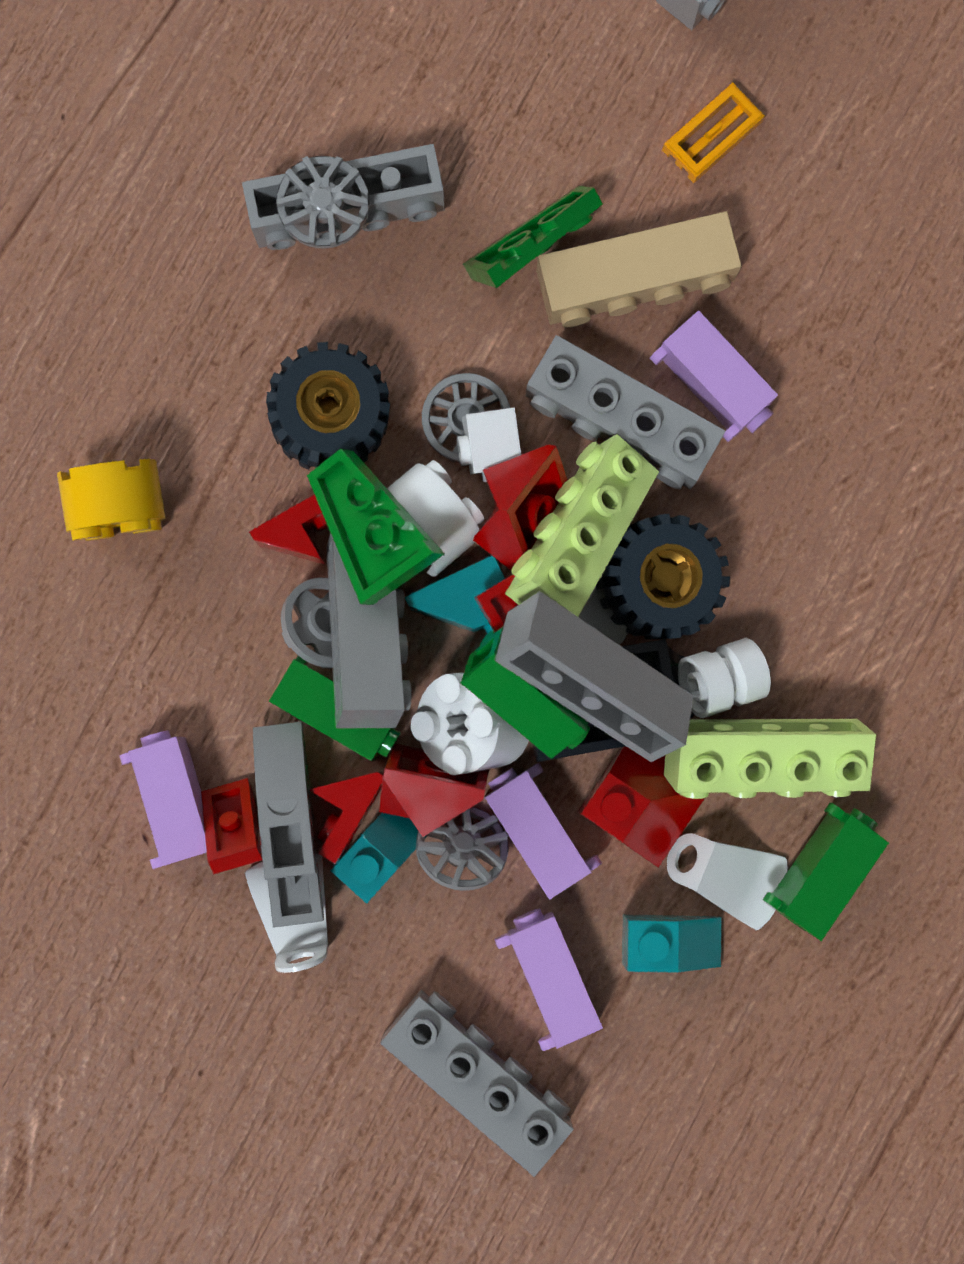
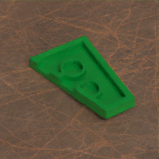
[463,186,603,288]
[307,449,445,605]

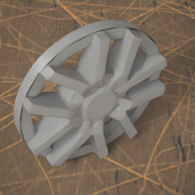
[276,156,370,249]
[422,373,510,462]
[416,807,508,891]

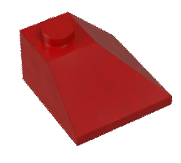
[577,746,705,868]

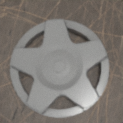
[281,578,333,669]

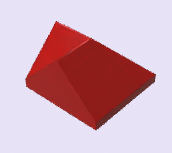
[473,444,568,571]
[379,744,489,837]

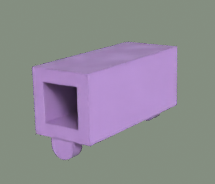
[650,310,778,442]
[119,730,207,869]
[485,763,602,900]
[494,908,603,1051]

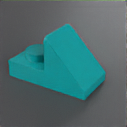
[330,813,427,904]

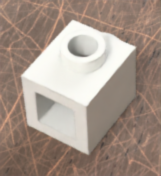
[457,407,521,482]

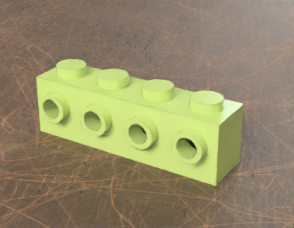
[505,434,659,617]
[664,719,876,799]

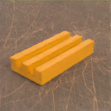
[662,82,765,183]

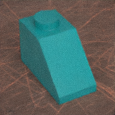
[405,556,505,634]
[622,915,721,973]

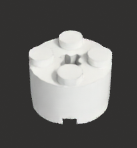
[387,460,484,577]
[411,672,529,775]

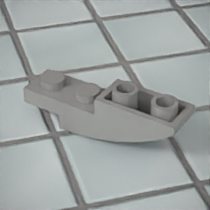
[253,722,324,928]

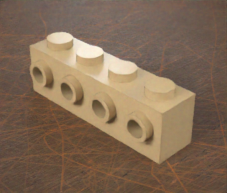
[536,211,742,327]

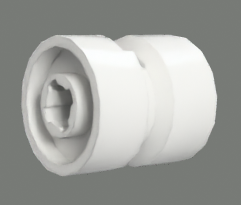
[678,638,771,719]

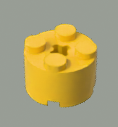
[57,459,166,541]

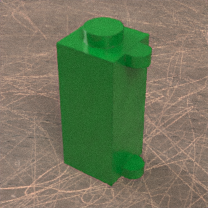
[460,626,590,759]
[269,656,401,761]
[762,802,889,942]

